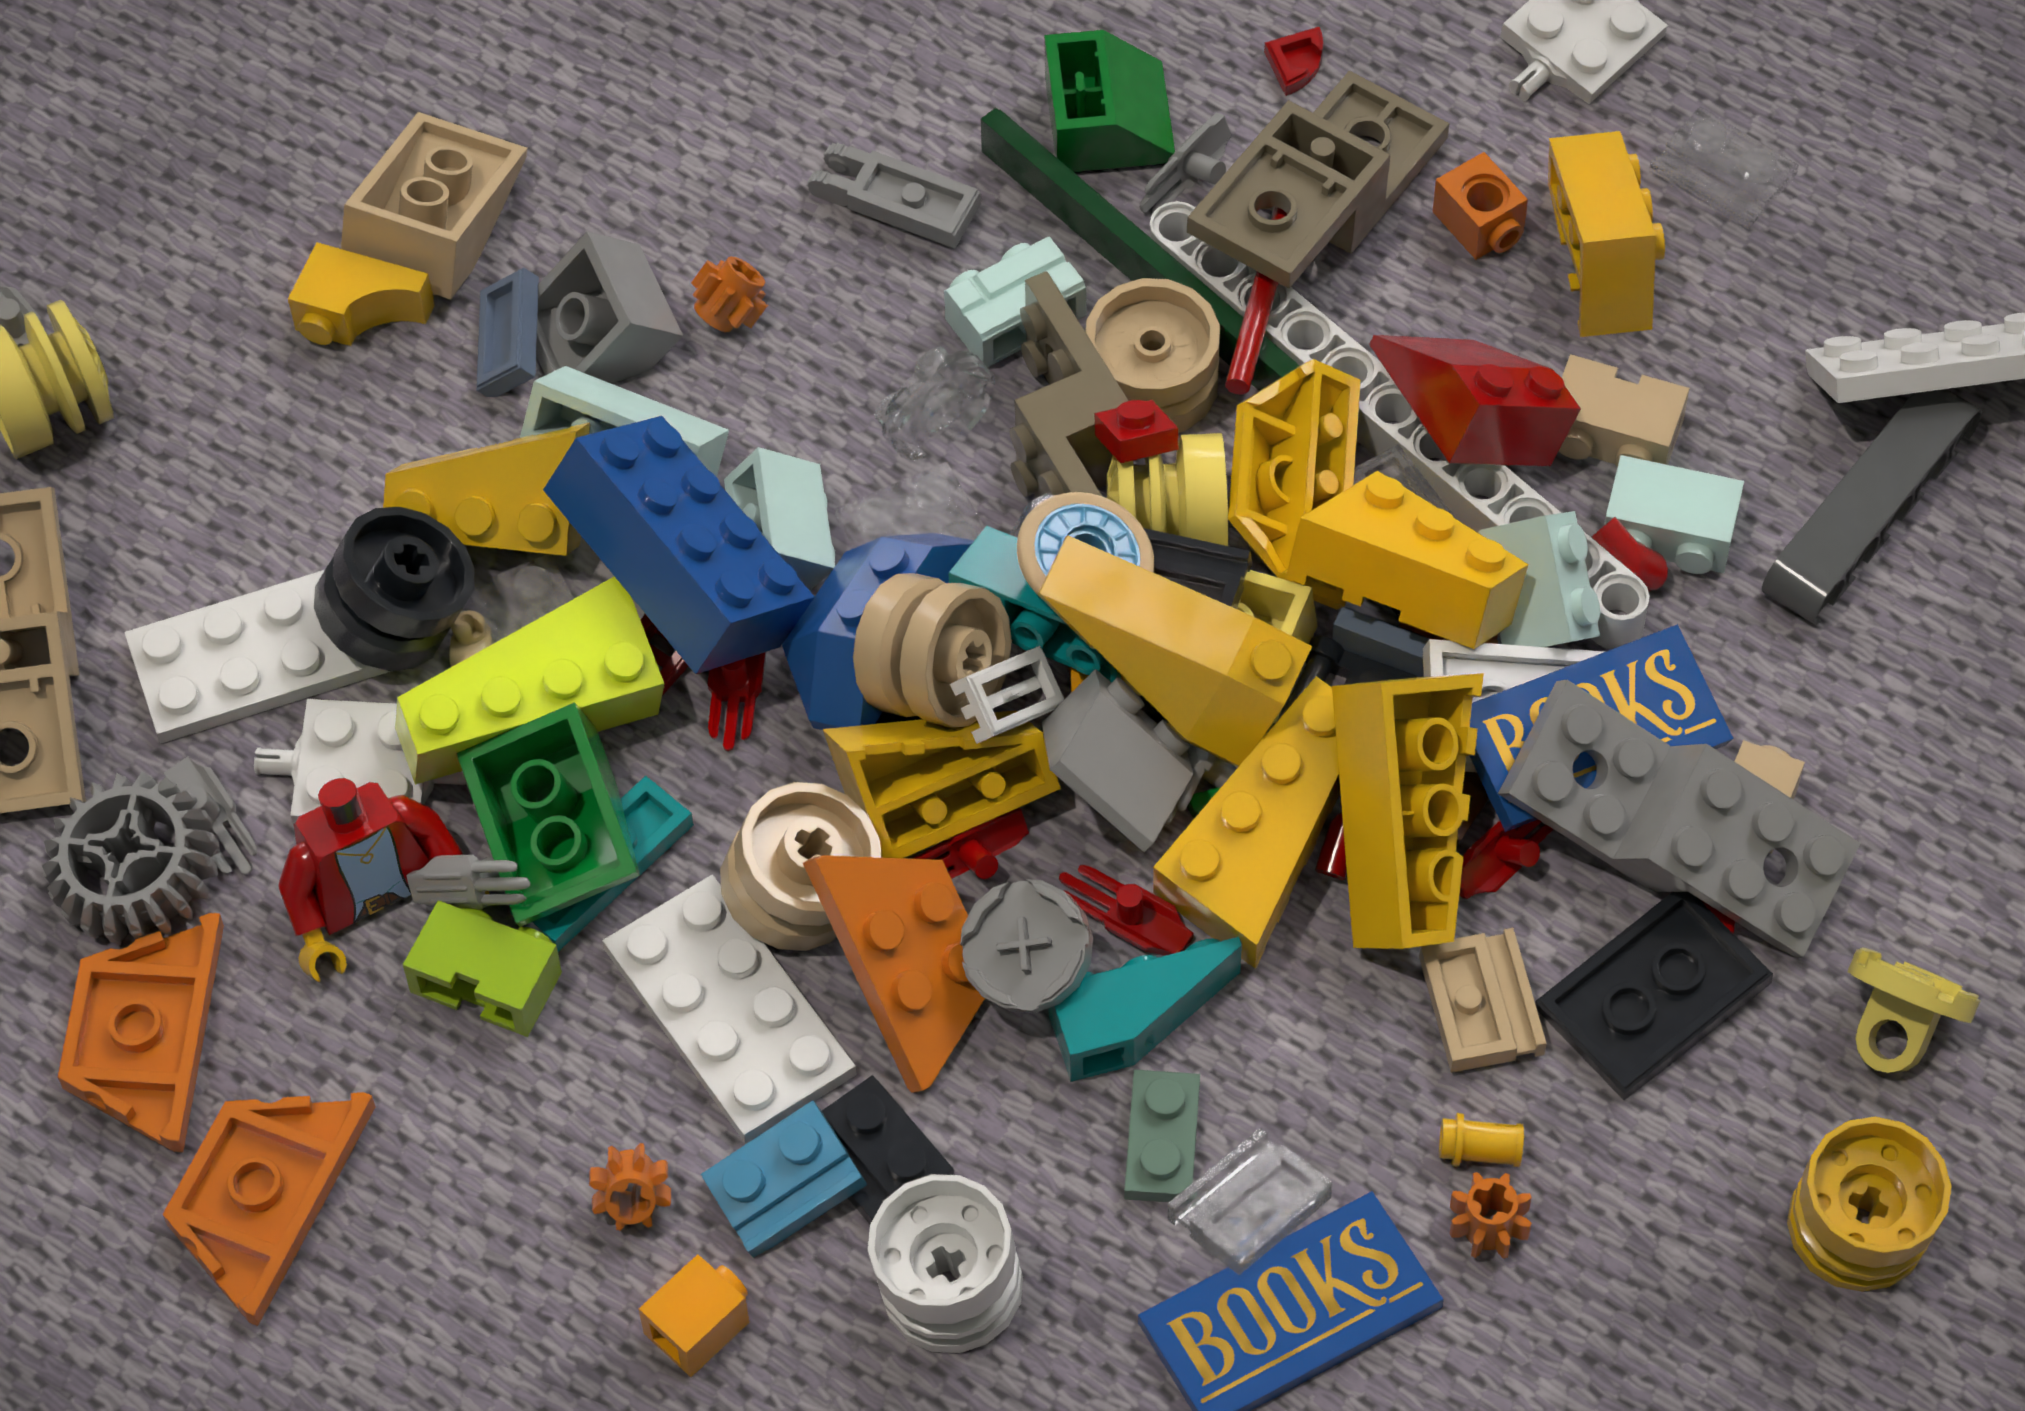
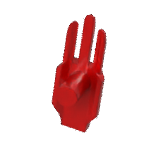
[708,652,766,752]
[912,808,1029,879]
[1459,820,1553,899]
[1059,865,1194,956]

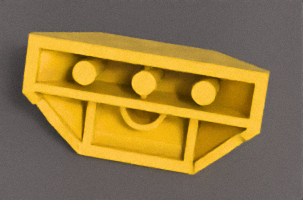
[1228,359,1361,610]

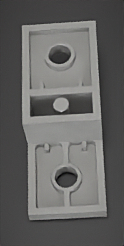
[1498,680,1861,957]

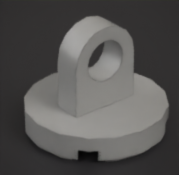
[960,879,1093,1013]

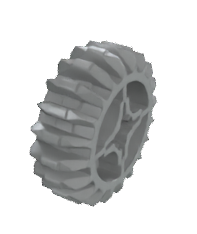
[41,771,220,946]

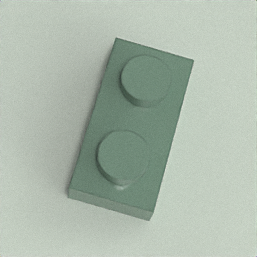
[1124,1069,1200,1204]

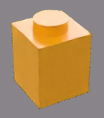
[639,1254,750,1377]

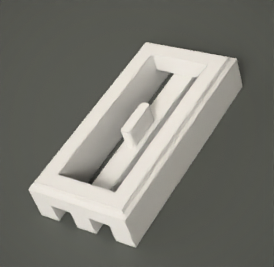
[950,646,1064,744]

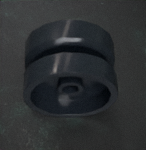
[314,507,475,671]

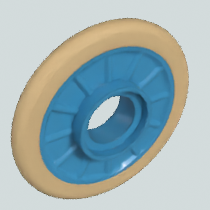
[1017,492,1154,599]

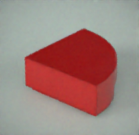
[1264,27,1323,96]

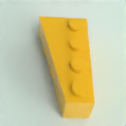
[1332,673,1484,949]
[1153,676,1340,969]

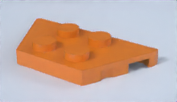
[803,855,985,1093]
[58,913,224,1152]
[163,1092,376,1326]

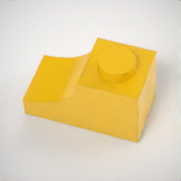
[288,242,435,346]

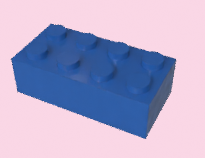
[543,416,815,674]

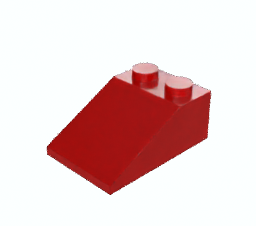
[1369,335,1581,467]

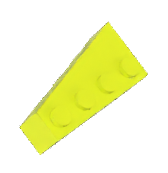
[395,576,664,785]

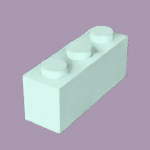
[520,366,729,477]

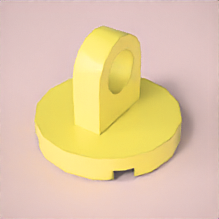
[1847,948,1981,1073]

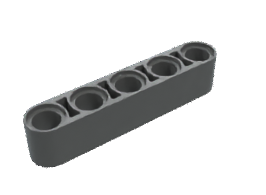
[1761,389,1983,625]

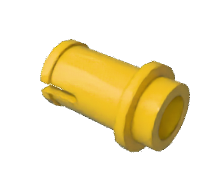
[1439,1113,1524,1167]

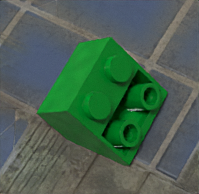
[1044,30,1175,172]

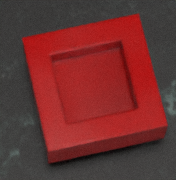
[1094,400,1179,463]

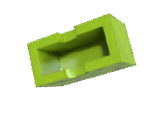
[403,900,562,1037]

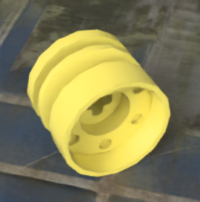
[0,300,114,459]
[1106,433,1228,546]

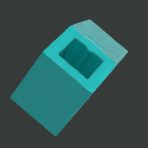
[949,526,1121,683]
[1048,937,1242,1082]

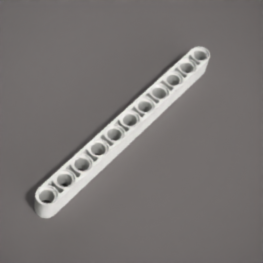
[1150,201,1650,649]

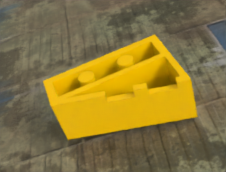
[1548,131,1665,337]
[383,422,590,556]
[1286,470,1529,649]
[822,710,1061,858]

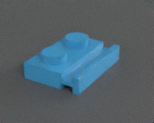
[700,1100,868,1258]

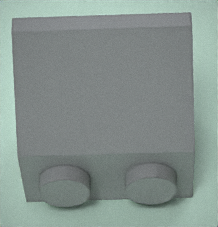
[536,231,683,384]
[1042,669,1193,852]

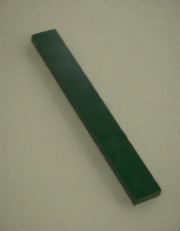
[980,107,1300,391]

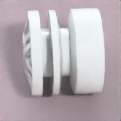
[868,1174,1023,1353]

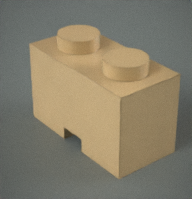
[1559,354,1690,468]

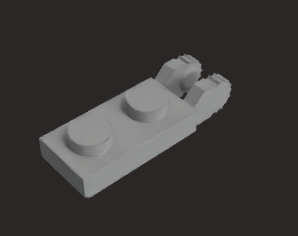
[806,142,981,248]

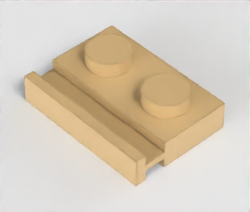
[1419,928,1547,1073]

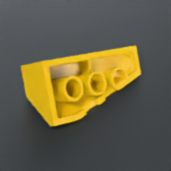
[1038,535,1312,767]

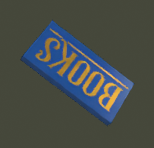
[1469,624,1734,832]
[1138,1191,1444,1411]

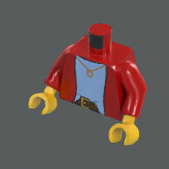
[278,778,489,982]

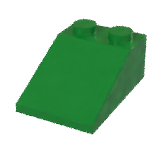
[456,702,640,927]

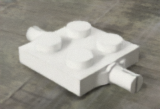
[1500,0,1668,104]
[254,699,467,823]

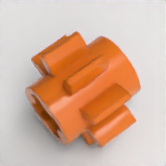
[691,256,768,332]
[589,1143,671,1231]
[1450,1172,1532,1259]

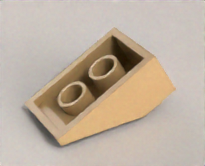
[341,112,527,300]

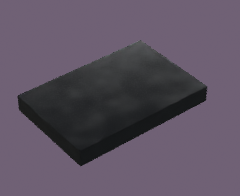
[1535,892,1773,1100]

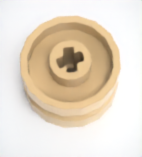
[1086,278,1220,433]
[853,573,1012,728]
[720,782,881,951]

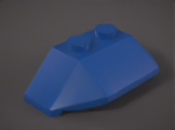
[782,533,974,730]

